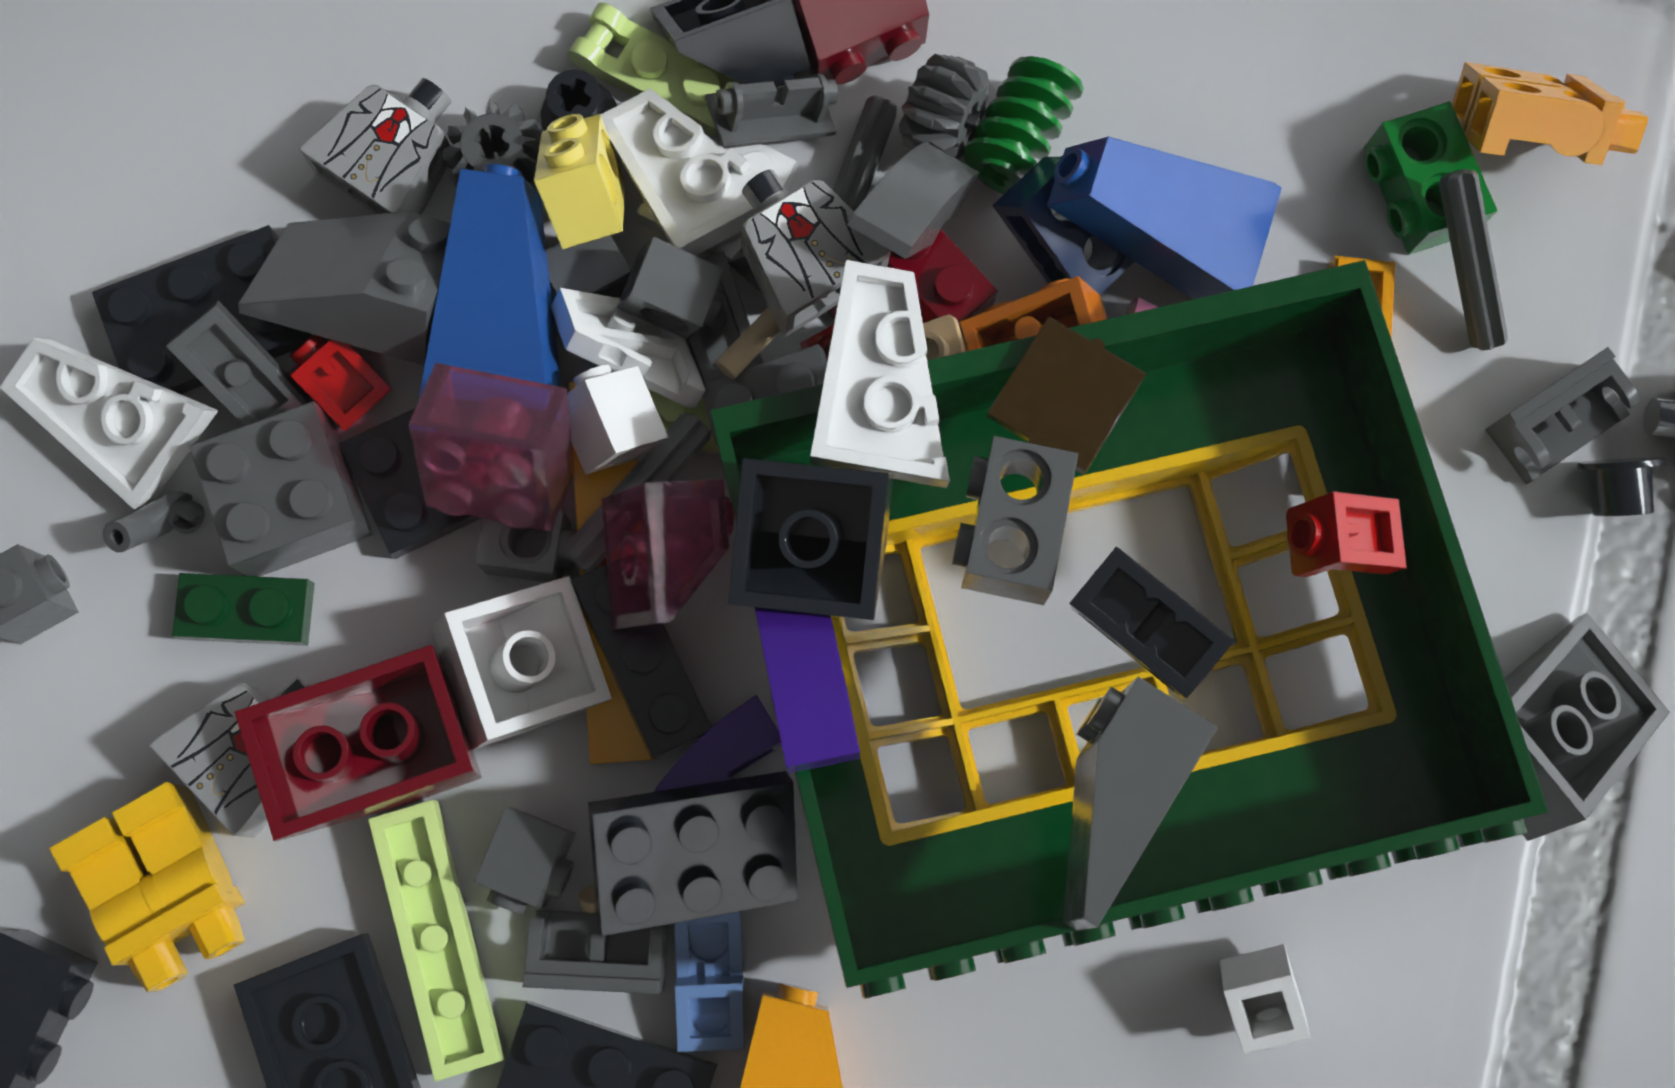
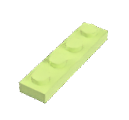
[368,800,505,1082]

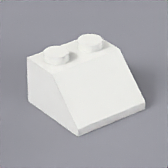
[431,576,612,750]

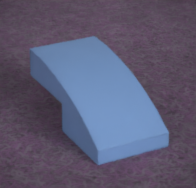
[674,911,745,1052]

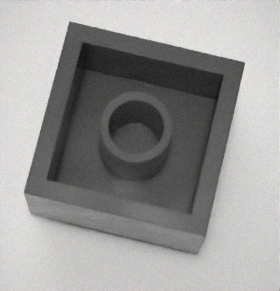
[189,401,373,577]

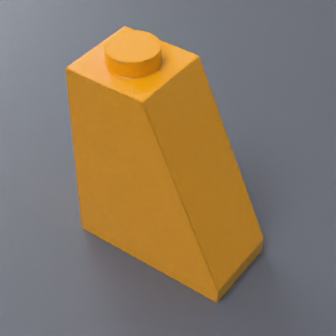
[740,983,843,1088]

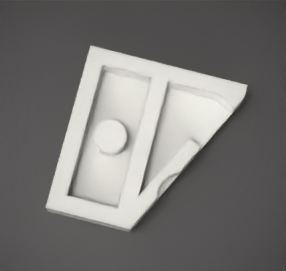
[551,288,705,408]

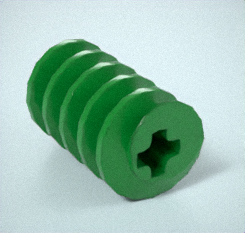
[963,56,1084,195]

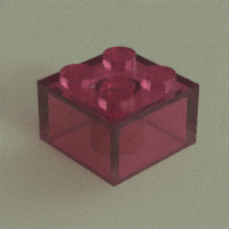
[409,363,574,532]

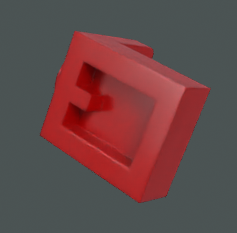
[288,334,392,431]
[1286,492,1407,577]

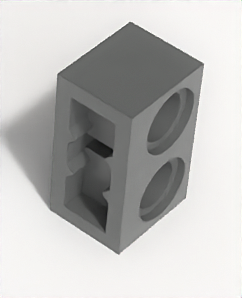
[952,436,1079,606]

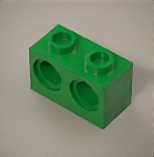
[1364,101,1498,255]

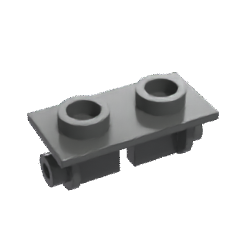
[705,74,838,147]

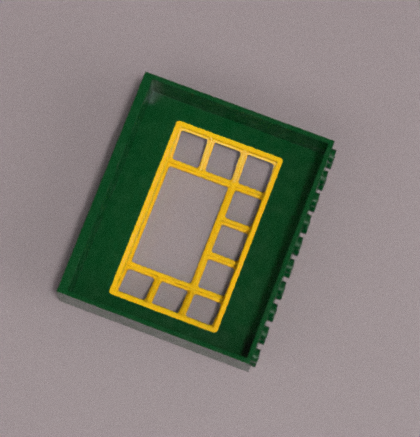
[710,260,1549,999]

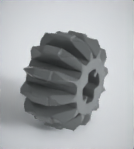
[899,53,990,160]
[443,99,542,189]

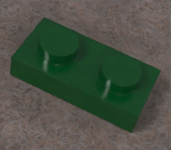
[172,573,315,646]

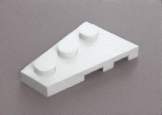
[601,89,788,256]
[809,260,950,488]
[0,338,219,509]

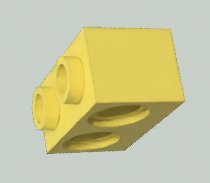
[534,114,626,249]

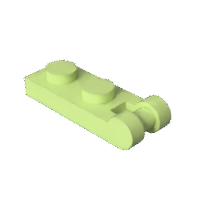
[567,2,743,138]

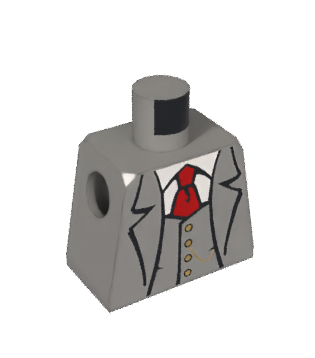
[299,78,451,215]
[741,169,891,337]
[149,676,309,838]

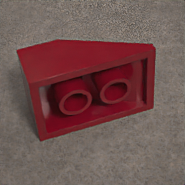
[234,644,482,842]

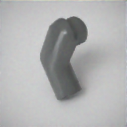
[103,491,205,553]

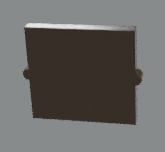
[986,317,1147,475]

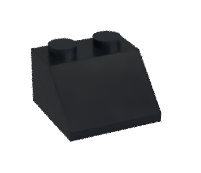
[728,458,894,620]

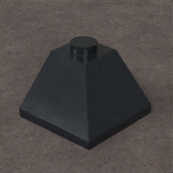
[650,0,811,88]

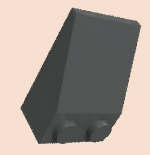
[238,211,450,366]
[1505,613,1670,841]
[1063,677,1218,930]

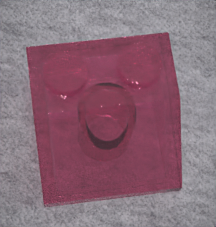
[601,479,734,630]

